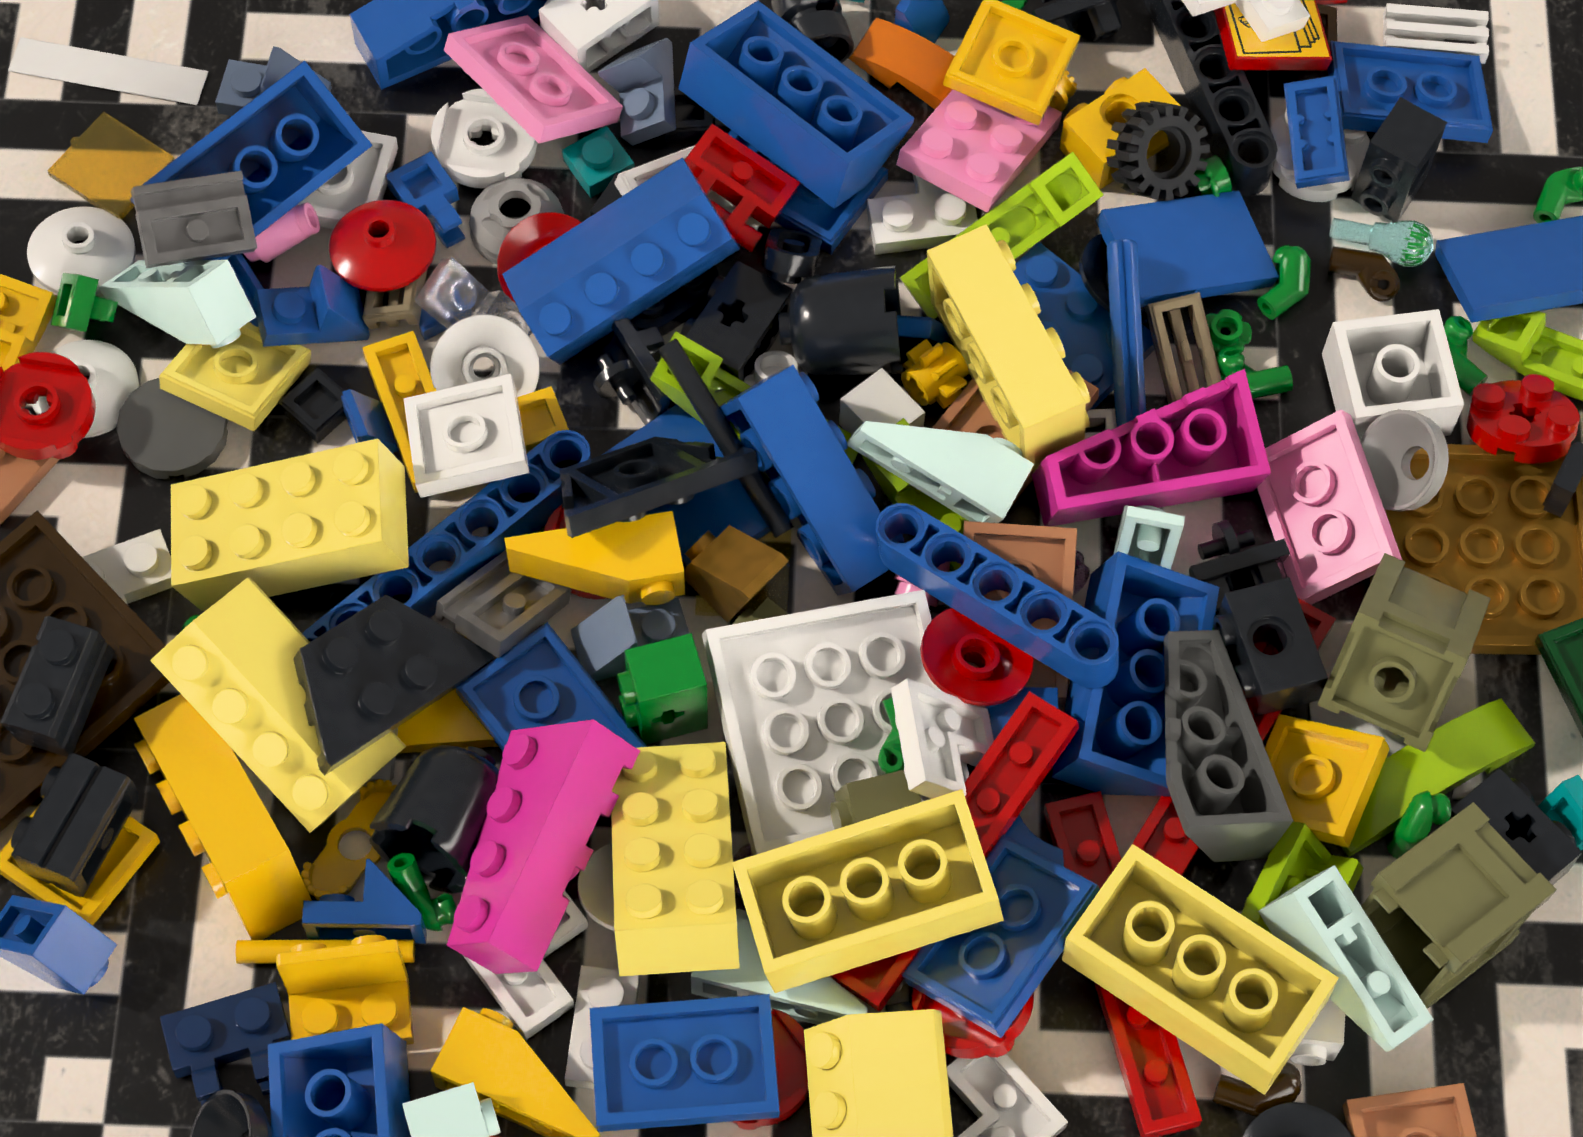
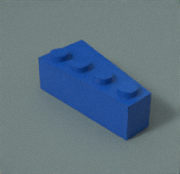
[349,0,547,90]
[719,365,904,596]

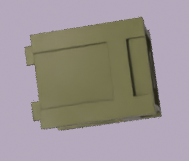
[1317,553,1491,752]
[1361,802,1557,1009]

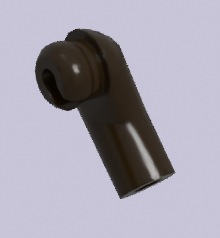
[1329,246,1400,302]
[1212,1062,1302,1117]

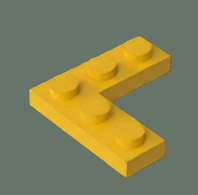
[362,330,569,493]

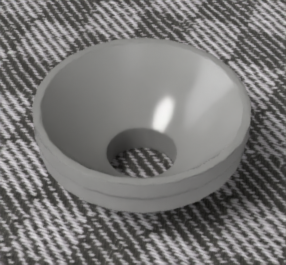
[469,178,564,265]
[1360,409,1449,511]

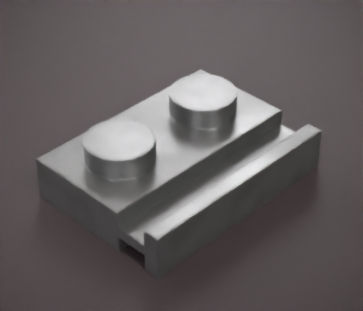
[131,171,257,268]
[435,550,572,658]

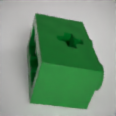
[617,633,708,745]

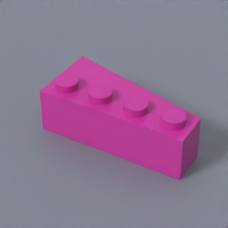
[1032,369,1271,527]
[447,719,640,974]

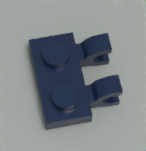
[160,982,292,1105]

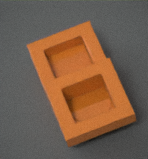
[848,18,955,109]

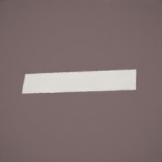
[8,37,209,105]

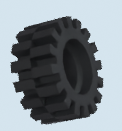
[1106,101,1210,201]

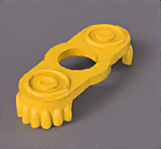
[301,779,397,901]

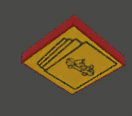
[1214,0,1332,70]

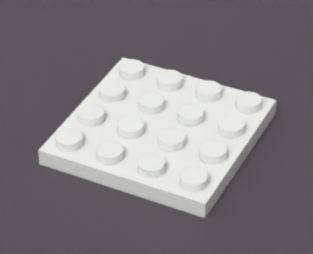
[702,590,969,856]

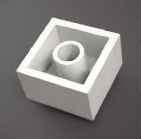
[1322,309,1464,441]

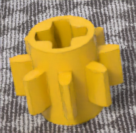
[901,339,969,409]

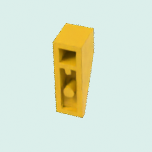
[504,511,685,605]
[430,1007,600,1137]

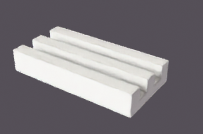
[1383,3,1489,64]

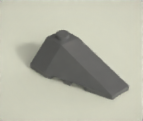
[1164,630,1293,862]

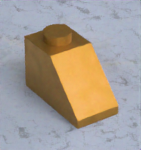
[684,525,789,623]

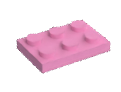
[444,15,623,144]
[896,90,1062,213]
[1257,410,1402,605]

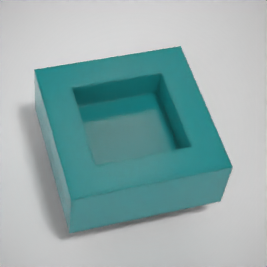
[562,126,634,198]
[1538,775,1583,850]

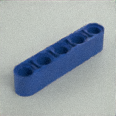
[876,503,1119,688]

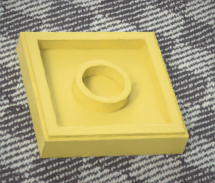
[159,322,311,432]

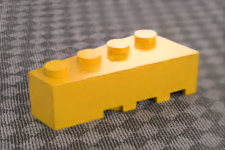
[134,694,312,940]

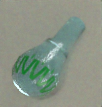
[1329,218,1433,267]

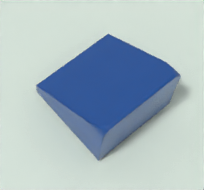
[894,0,950,43]
[341,389,399,453]

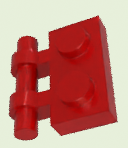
[685,124,800,252]

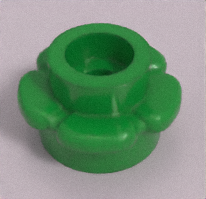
[1190,155,1232,197]
[1206,309,1252,356]

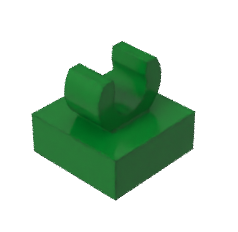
[50,273,118,332]

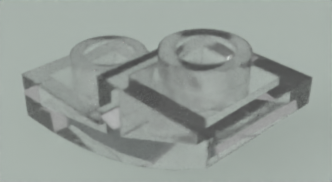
[414,257,532,337]

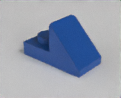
[253,265,370,347]
[302,859,427,944]

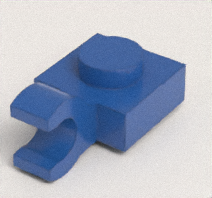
[385,151,465,248]

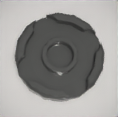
[116,378,228,480]

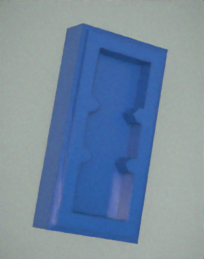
[1284,75,1350,189]

